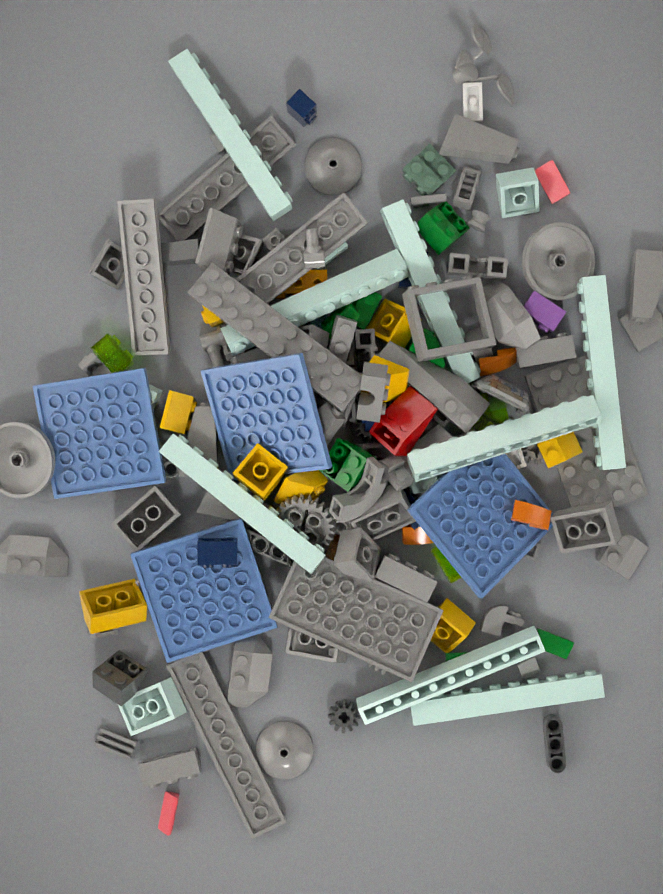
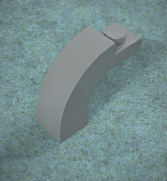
[329,457,386,523]

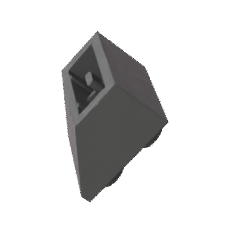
[92,650,148,706]

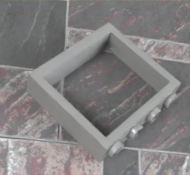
[402,275,496,362]

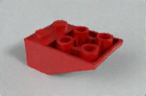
[369,386,438,456]

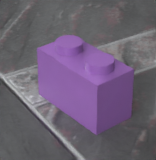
[523,291,566,333]

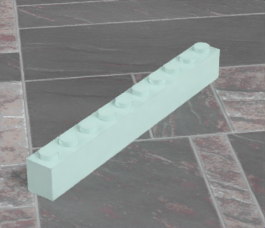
[168,49,293,221]
[379,200,481,383]
[220,249,409,356]
[577,275,626,470]
[407,395,602,482]
[158,433,326,575]
[356,626,545,725]
[410,670,605,726]

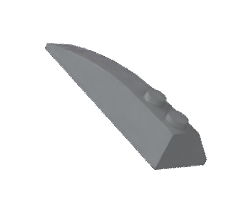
[378,341,490,433]

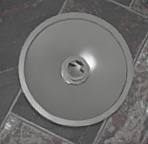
[522,222,595,300]
[0,421,55,498]

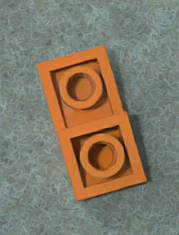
[479,348,517,376]
[511,500,552,530]
[401,524,433,545]

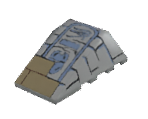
[467,374,533,415]

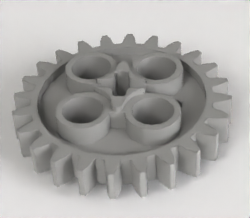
[276,494,337,549]

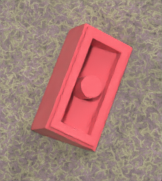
[535,160,570,204]
[158,791,179,836]

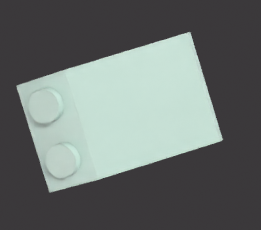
[118,677,187,736]

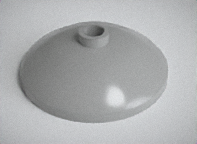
[305,138,362,196]
[256,721,313,779]

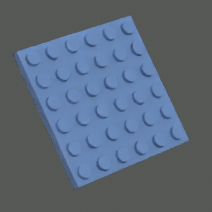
[201,352,332,480]
[33,367,167,499]
[407,454,553,598]
[130,518,278,663]

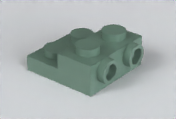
[402,144,456,196]

